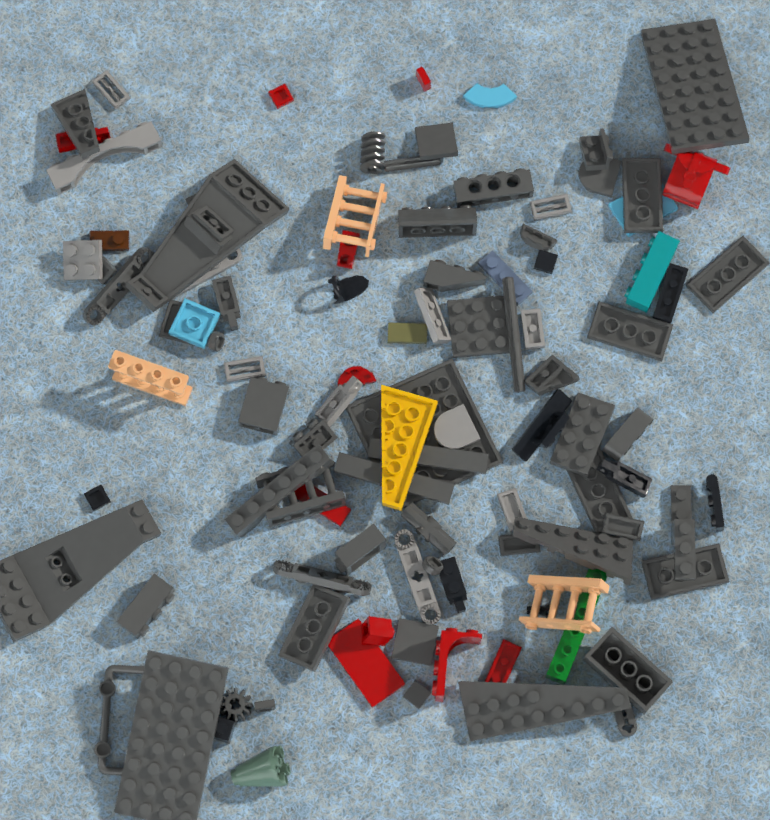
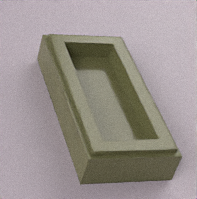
[388,322,427,344]

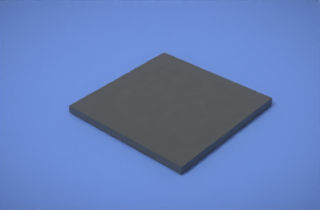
[346,359,503,512]

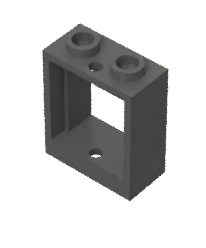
[334,524,386,576]

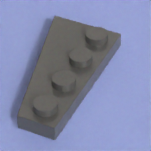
[50,89,100,159]

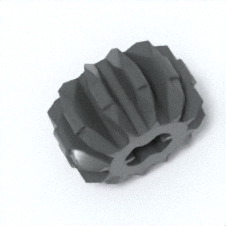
[220,688,253,723]

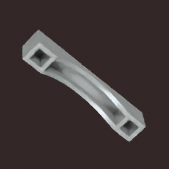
[47,121,163,195]

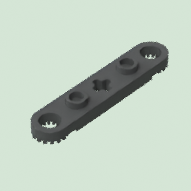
[83,247,154,325]
[273,560,372,596]

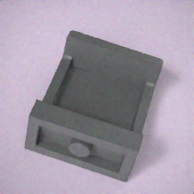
[238,376,290,436]

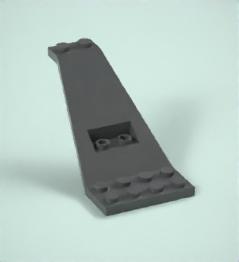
[126,159,290,312]
[0,499,161,642]

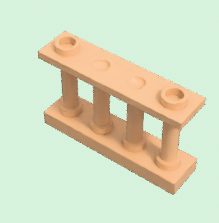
[323,175,387,257]
[519,575,609,634]

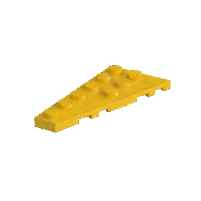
[381,385,438,511]

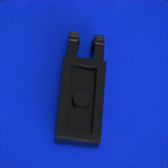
[706,474,724,532]

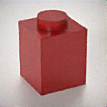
[361,616,394,646]

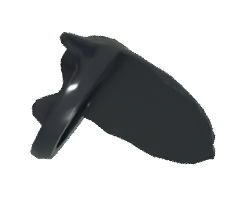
[328,275,369,304]

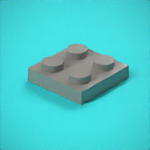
[63,240,103,280]

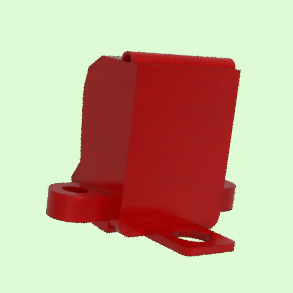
[662,143,731,209]

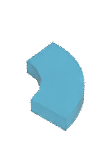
[463,83,517,108]

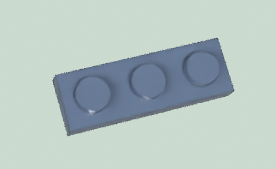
[478,250,533,305]

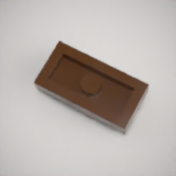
[90,230,129,251]

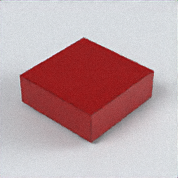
[416,67,431,92]
[268,84,294,109]

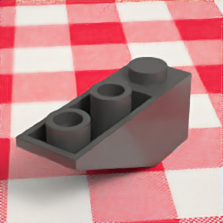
[423,260,487,292]

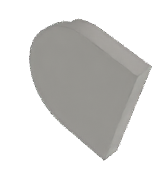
[434,404,481,450]

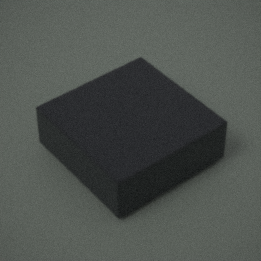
[534,250,558,274]
[84,485,111,512]

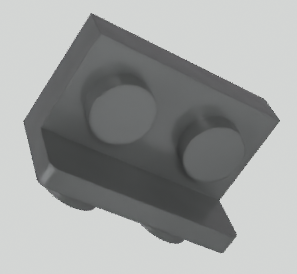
[579,128,613,171]
[289,418,338,457]

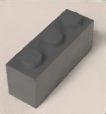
[117,574,175,639]

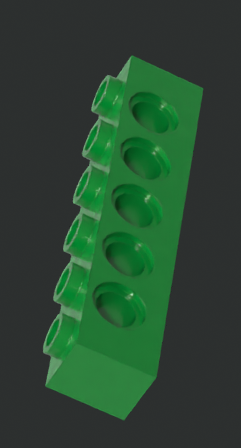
[545,569,608,685]

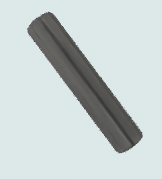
[384,156,441,172]

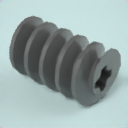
[360,132,386,174]

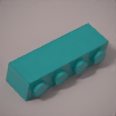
[624,231,680,313]

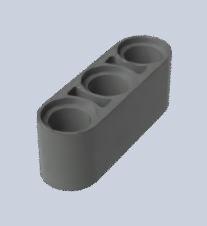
[602,407,654,462]

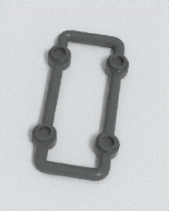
[94,665,144,776]

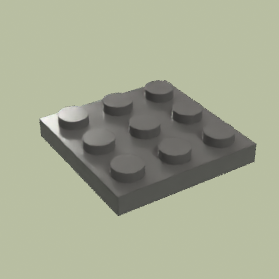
[447,295,510,358]

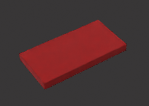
[328,618,406,708]

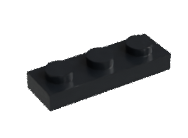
[652,263,688,323]

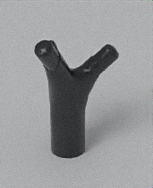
[527,604,550,618]

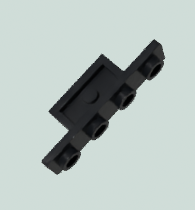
[512,389,572,461]

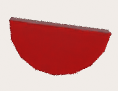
[338,366,376,386]

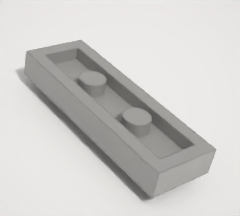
[414,287,451,344]

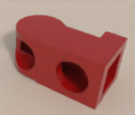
[337,230,360,269]

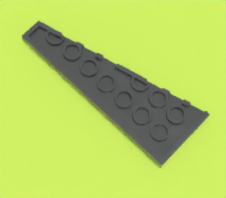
[458,681,631,741]

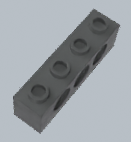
[453,168,534,208]

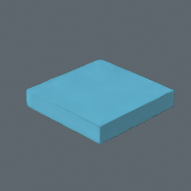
[168,298,221,349]

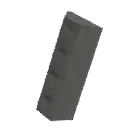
[398,205,477,238]
[583,627,673,715]

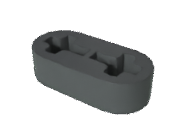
[613,703,637,737]

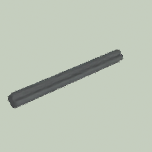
[502,277,525,393]

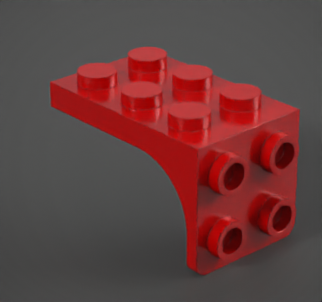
[432,628,482,702]

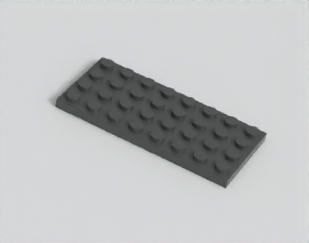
[641,19,750,154]
[114,650,229,820]

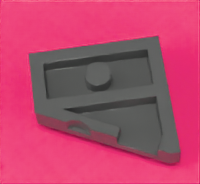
[525,355,580,396]

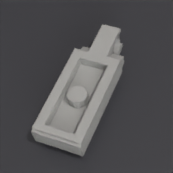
[315,376,363,427]

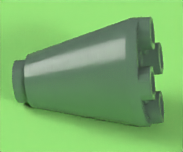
[231,745,291,787]

